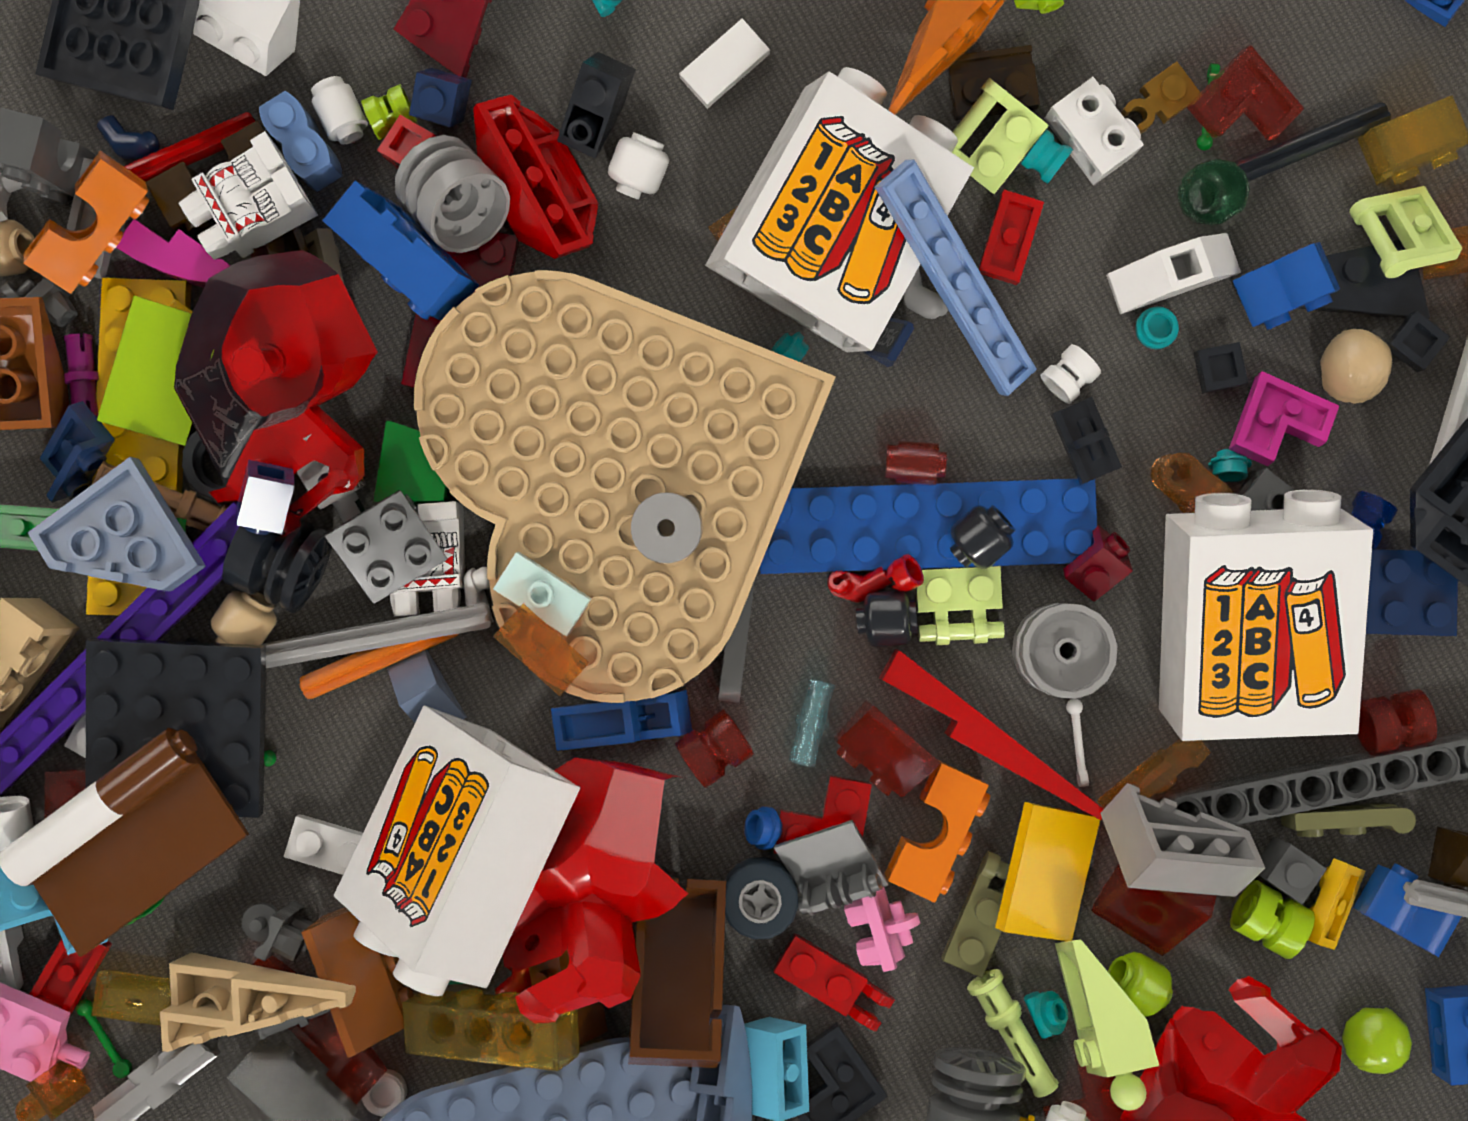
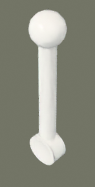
[1066,699,1089,787]

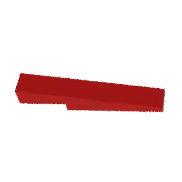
[879,649,1104,820]

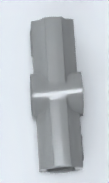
[92,1038,221,1121]

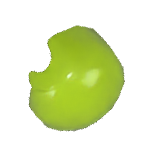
[1342,1007,1412,1074]

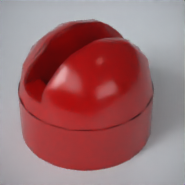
[886,554,924,592]

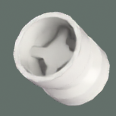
[1040,344,1101,404]

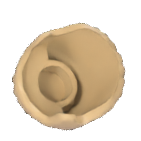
[1320,328,1392,404]

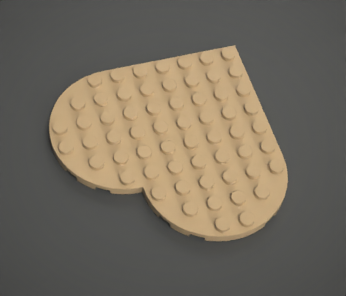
[414,270,836,703]

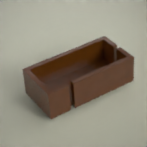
[628,878,726,1068]

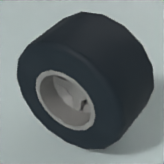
[725,857,798,939]

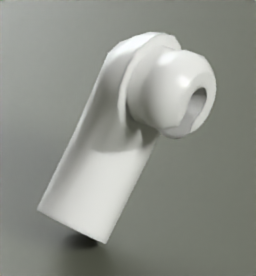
[463,567,494,623]

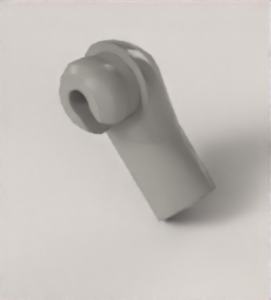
[903,268,948,319]

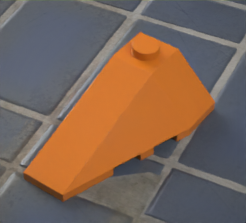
[888,0,1006,115]

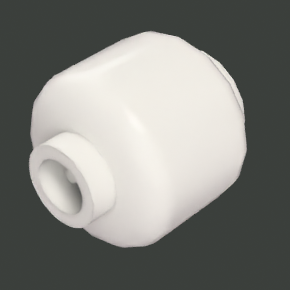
[608,132,669,199]

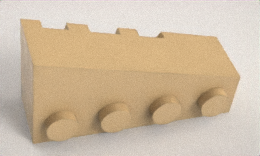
[0,598,79,733]

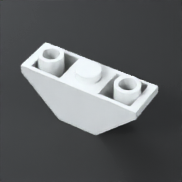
[1106,233,1241,314]

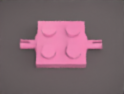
[0,982,90,1087]

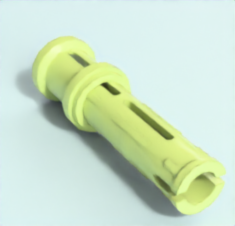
[967,969,1059,1098]

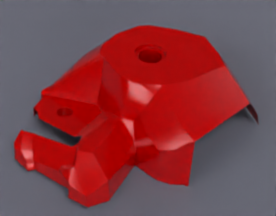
[502,757,690,1024]
[1120,976,1342,1121]

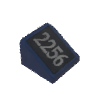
[864,318,914,367]

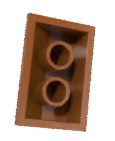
[301,907,417,1057]

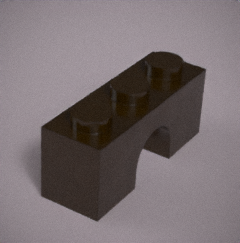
[146,120,280,235]

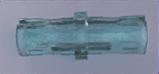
[789,678,835,767]

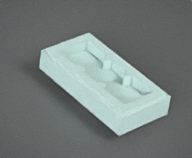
[493,552,592,637]

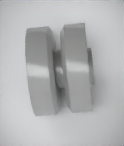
[1012,603,1118,699]

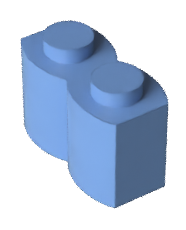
[259,91,342,192]

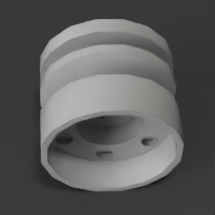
[395,135,510,253]

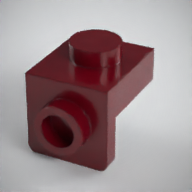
[1063,525,1133,602]

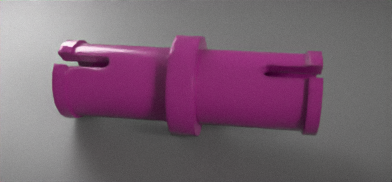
[64,334,99,417]

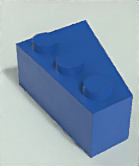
[322,180,479,321]

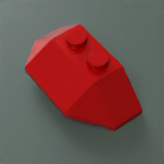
[473,94,598,259]

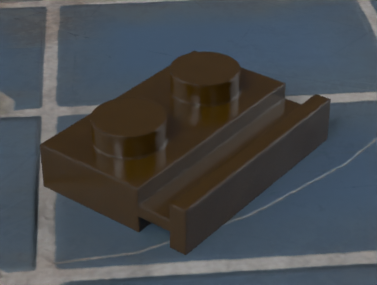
[948,45,1040,121]

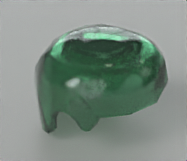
[1177,159,1250,226]

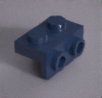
[40,401,115,503]

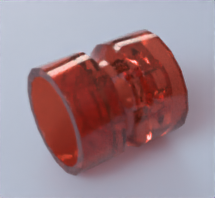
[1357,688,1437,755]
[675,709,755,788]

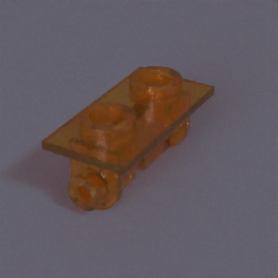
[15,1061,91,1121]

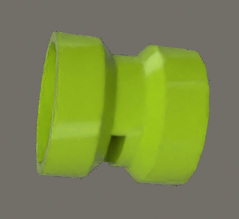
[361,84,418,140]

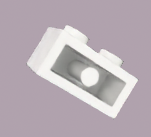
[1044,77,1144,186]

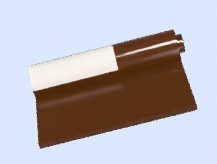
[0,728,250,957]

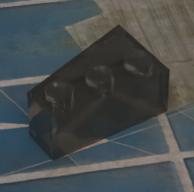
[226,1038,360,1121]

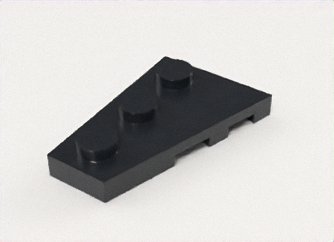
[1299,239,1430,319]

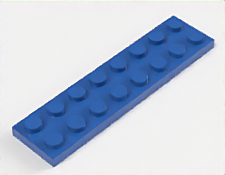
[760,479,1097,574]

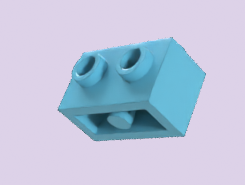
[744,1017,809,1121]

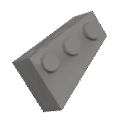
[1100,783,1265,897]

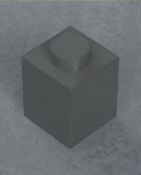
[1258,837,1327,904]

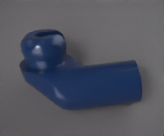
[97,115,160,160]

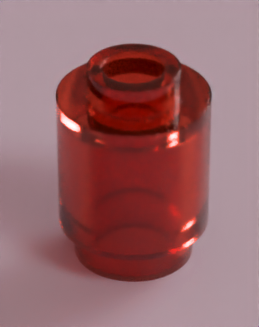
[885,441,947,485]

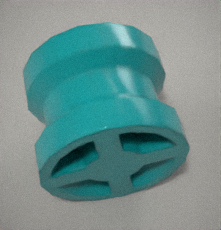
[1021,129,1074,184]

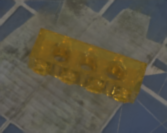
[402,988,580,1071]

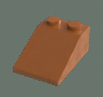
[0,297,69,430]

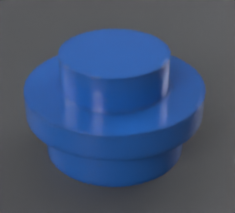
[744,806,782,850]

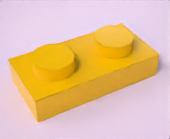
[1308,858,1366,950]

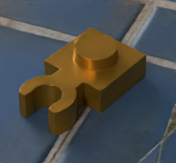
[1121,61,1202,134]

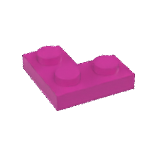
[1229,371,1339,466]

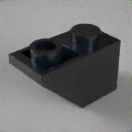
[557,52,636,158]

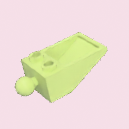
[1055,939,1159,1111]

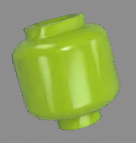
[1107,952,1173,1017]

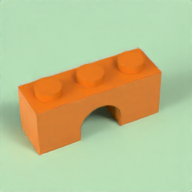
[23,150,149,294]
[884,759,990,903]

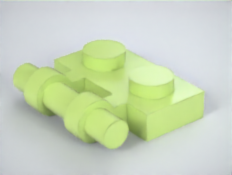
[915,566,1005,645]

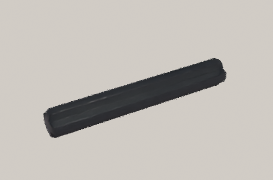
[1229,102,1391,185]

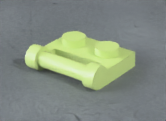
[952,78,1049,194]
[1349,186,1462,278]

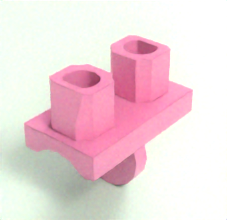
[844,887,920,972]

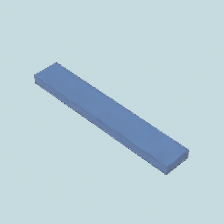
[875,159,1037,396]

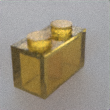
[1357,95,1468,185]

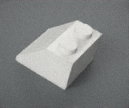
[193,0,300,76]

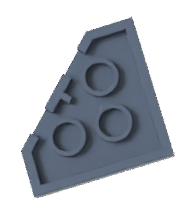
[28,457,206,591]

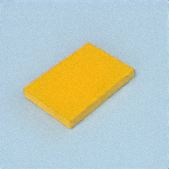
[995,802,1100,941]

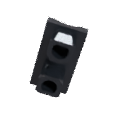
[1051,397,1122,485]

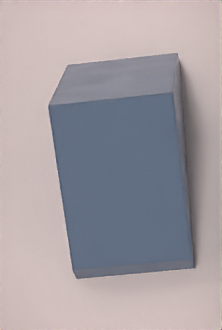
[387,649,467,723]

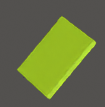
[97,295,214,446]

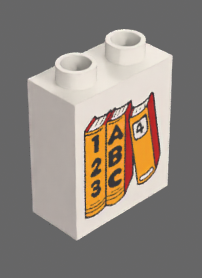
[705,67,974,352]
[1159,490,1373,741]
[334,705,580,996]

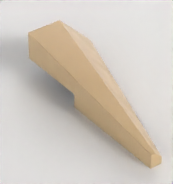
[160,952,356,1052]

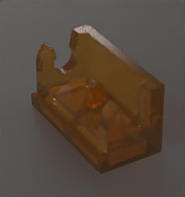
[493,603,589,697]

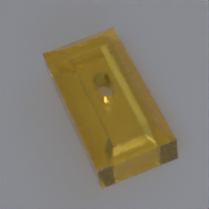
[91,969,171,1026]

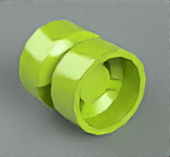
[1230,880,1315,959]

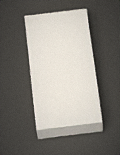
[679,19,770,109]

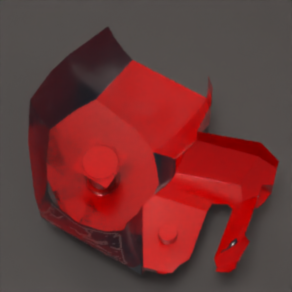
[174,250,378,536]

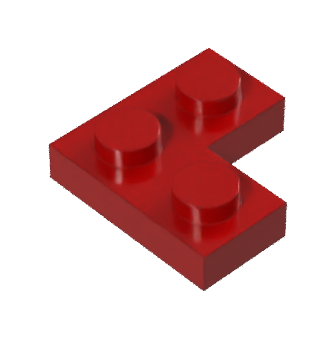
[773,775,872,854]

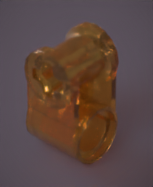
[1151,452,1235,513]

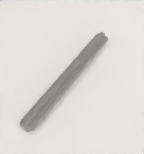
[262,603,492,668]

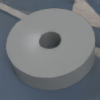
[631,493,703,563]

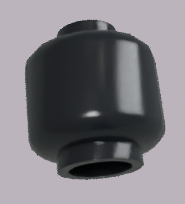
[950,505,1015,569]
[856,590,918,647]

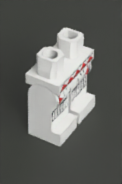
[179,131,318,260]
[390,501,465,617]

